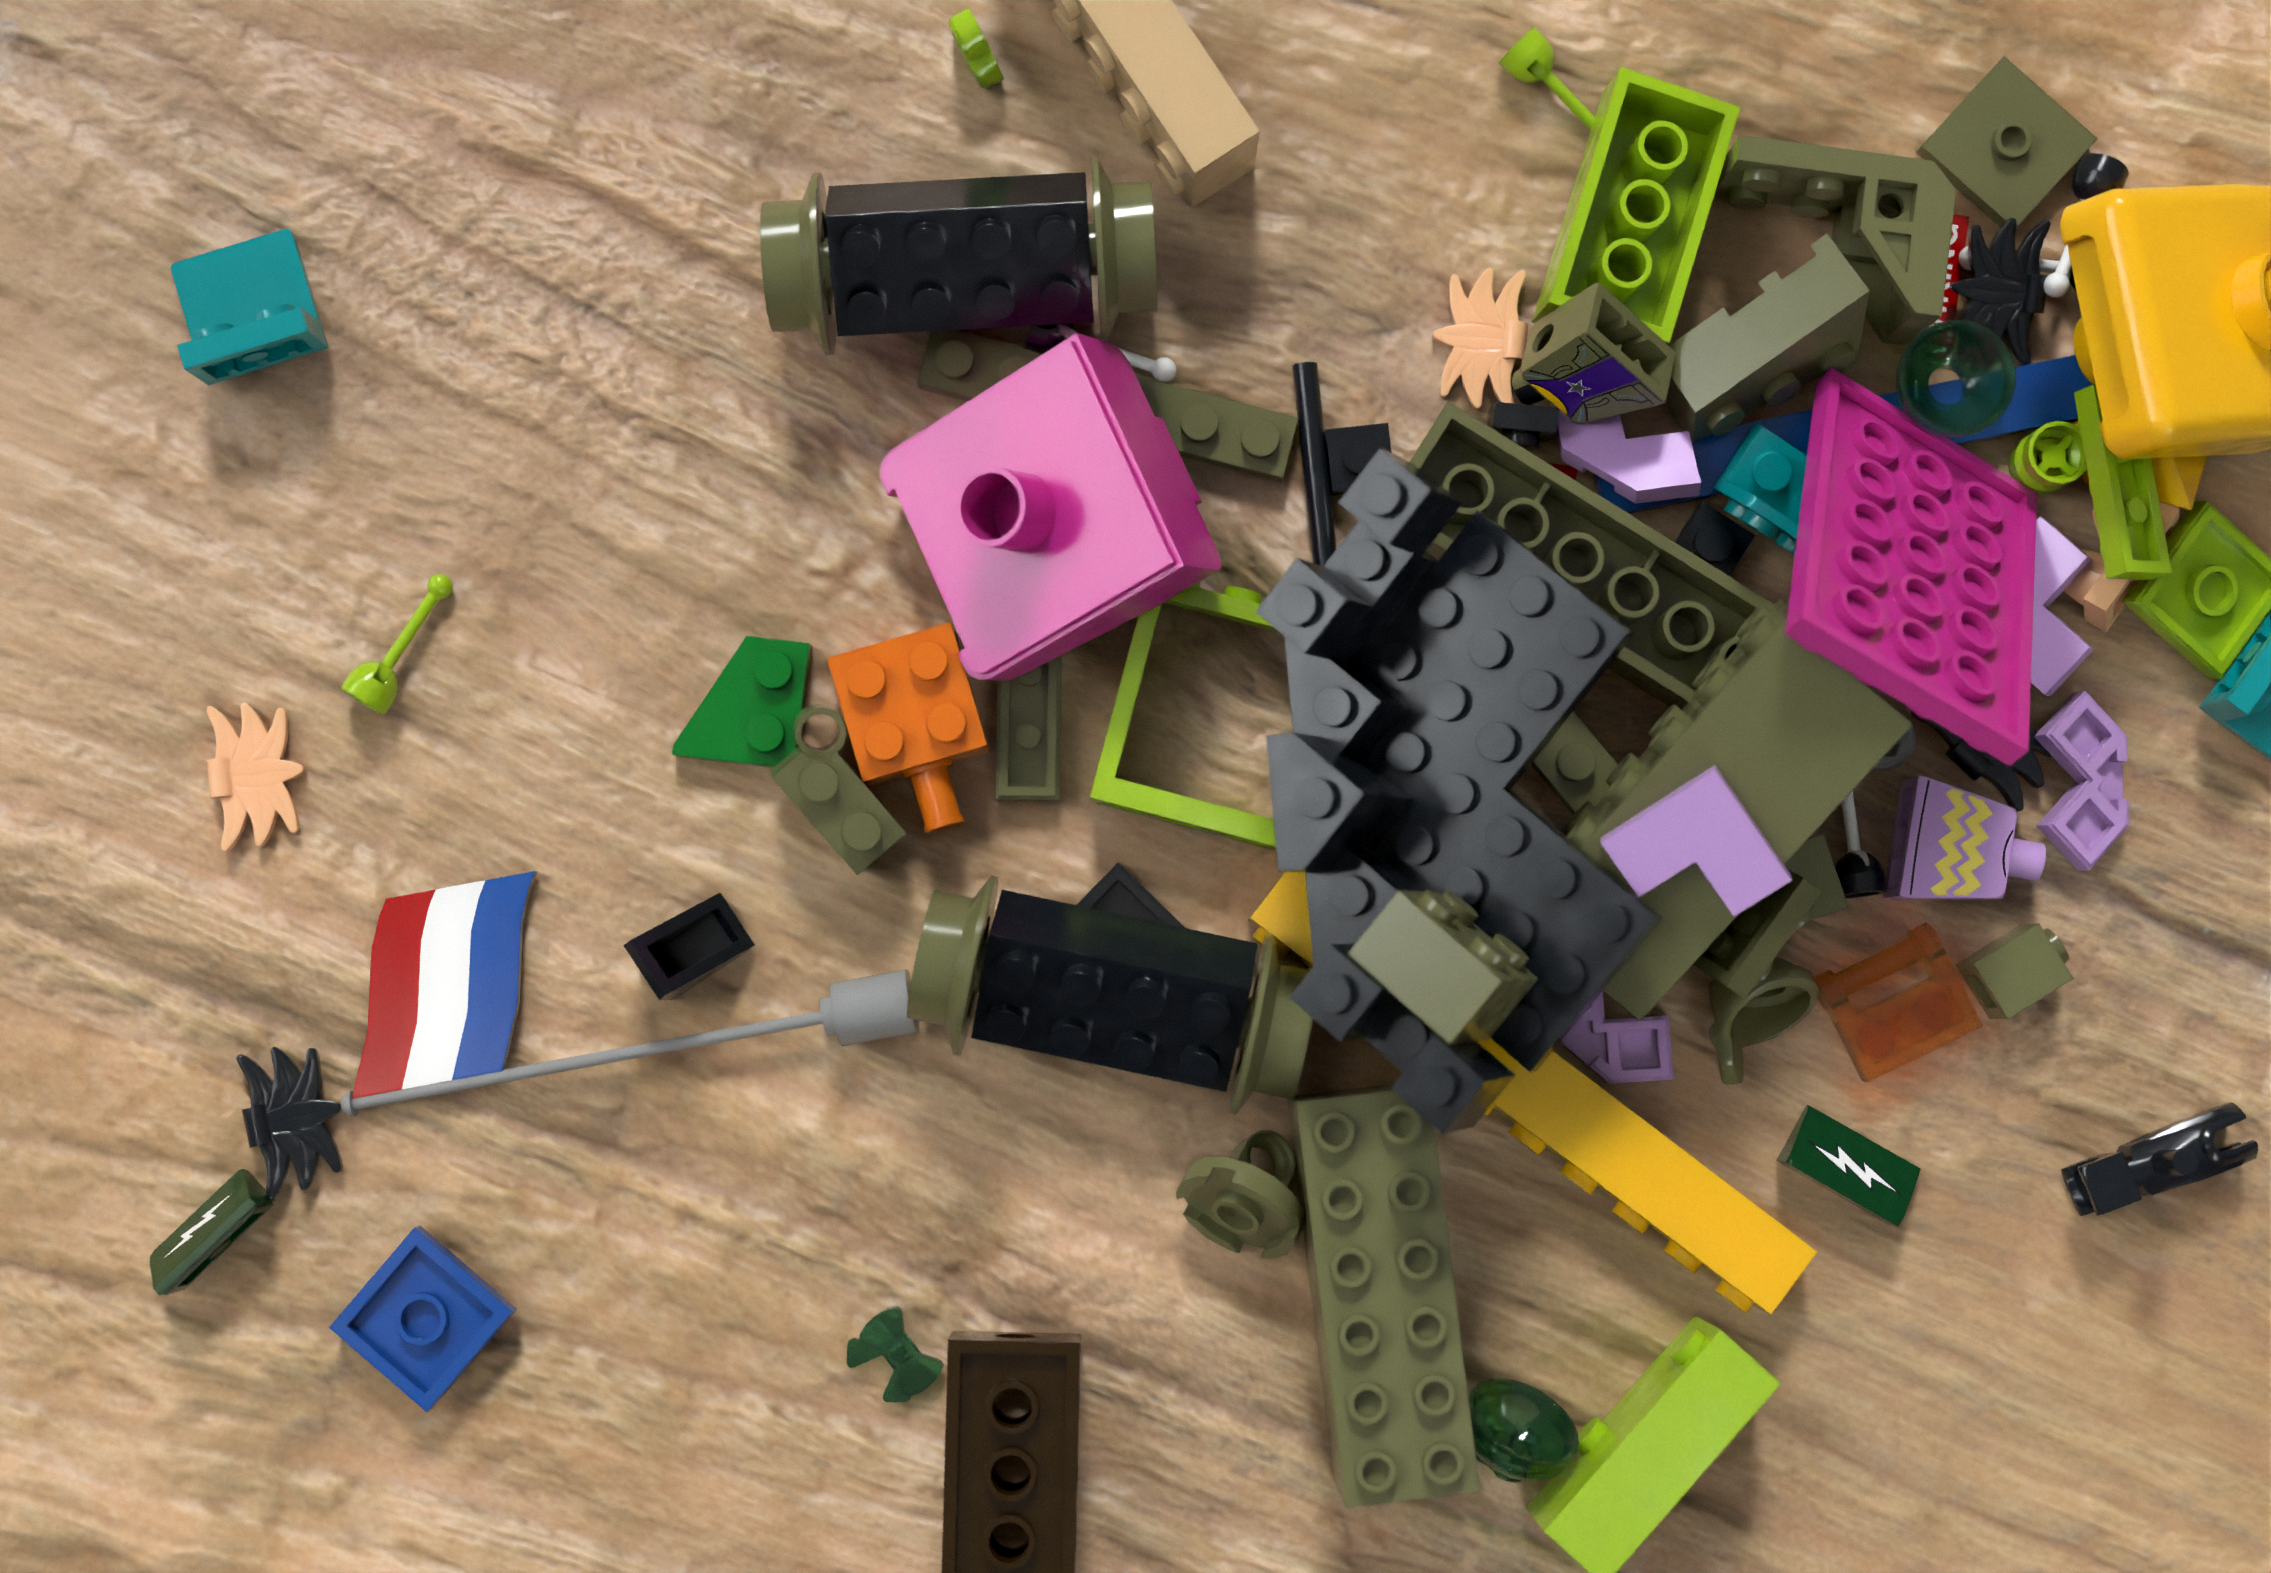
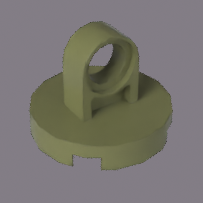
[1176,1130,1305,1259]

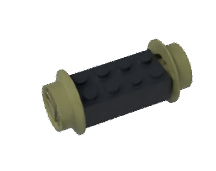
[760,157,1158,355]
[907,875,1313,1115]

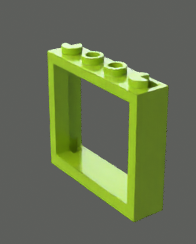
[1090,581,1280,851]

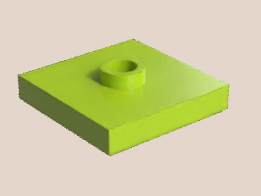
[2122,501,2271,680]

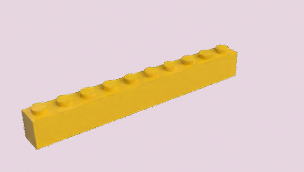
[1248,872,1817,1314]

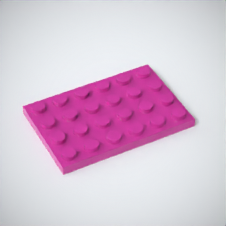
[1785,368,2037,766]

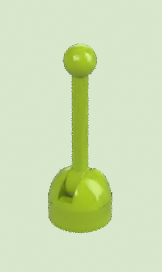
[1498,26,1595,131]
[340,574,453,716]

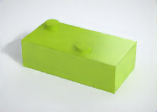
[1532,67,1741,344]
[1526,1315,1781,1573]

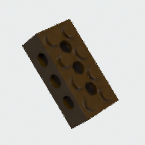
[942,1331,1081,1573]

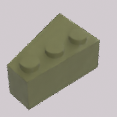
[1665,234,1870,443]

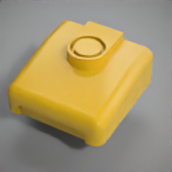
[2060,184,2271,459]

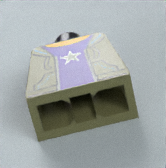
[1512,282,1676,424]

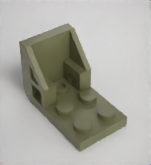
[1714,135,1956,345]

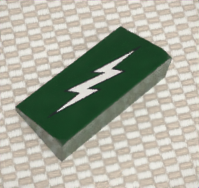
[1776,1105,1921,1227]
[150,1169,275,1296]

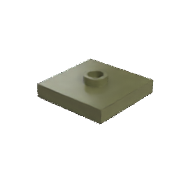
[1916,56,2098,228]

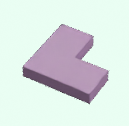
[1600,765,1792,916]

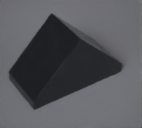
[624,892,755,1000]

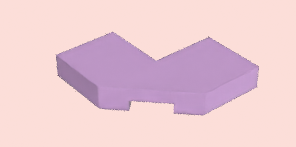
[1551,404,1701,504]
[2031,516,2095,697]
[2034,690,2129,871]
[1560,991,1674,1084]

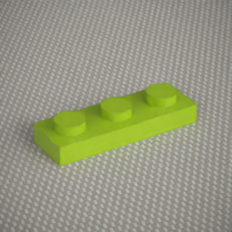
[2074,384,2172,580]

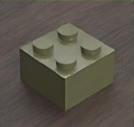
[1348,889,1538,1045]

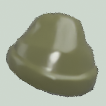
[1709,958,1820,1085]

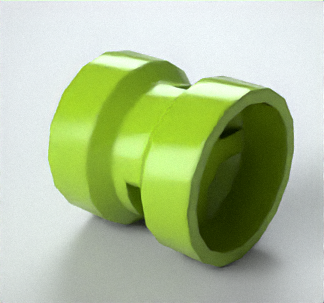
[2009,421,2087,495]

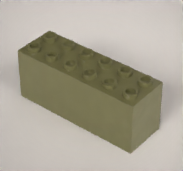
[1563,598,1913,1021]
[1287,1084,1480,1508]

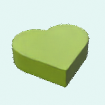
[948,8,1004,89]

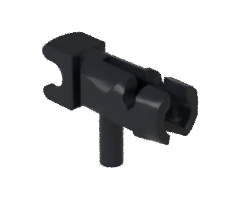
[2061,1102,2258,1216]

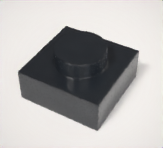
[1486,402,1559,450]
[1325,423,1392,496]
[1674,501,1755,576]

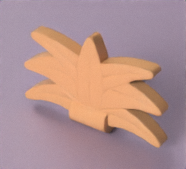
[1433,268,1528,411]
[206,703,306,851]

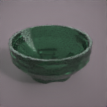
[1896,320,2016,437]
[1468,1378,1579,1483]

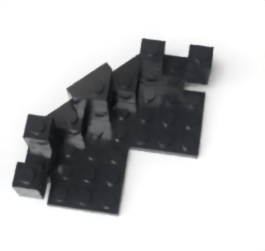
[1256,448,1663,1135]

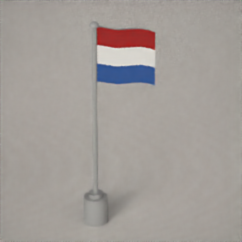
[341,871,919,1116]

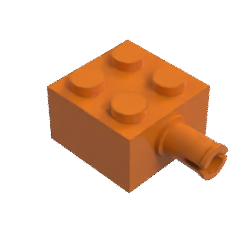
[827,622,991,833]

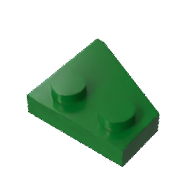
[672,636,812,768]

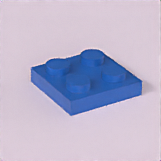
[329,1225,517,1412]

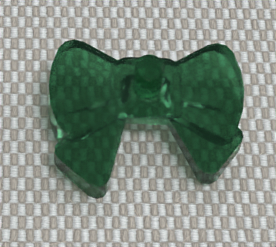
[846,1306,944,1402]

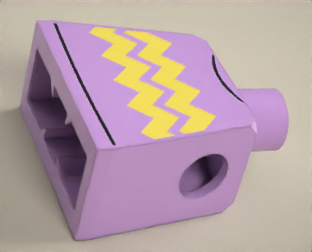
[1883,776,2046,901]

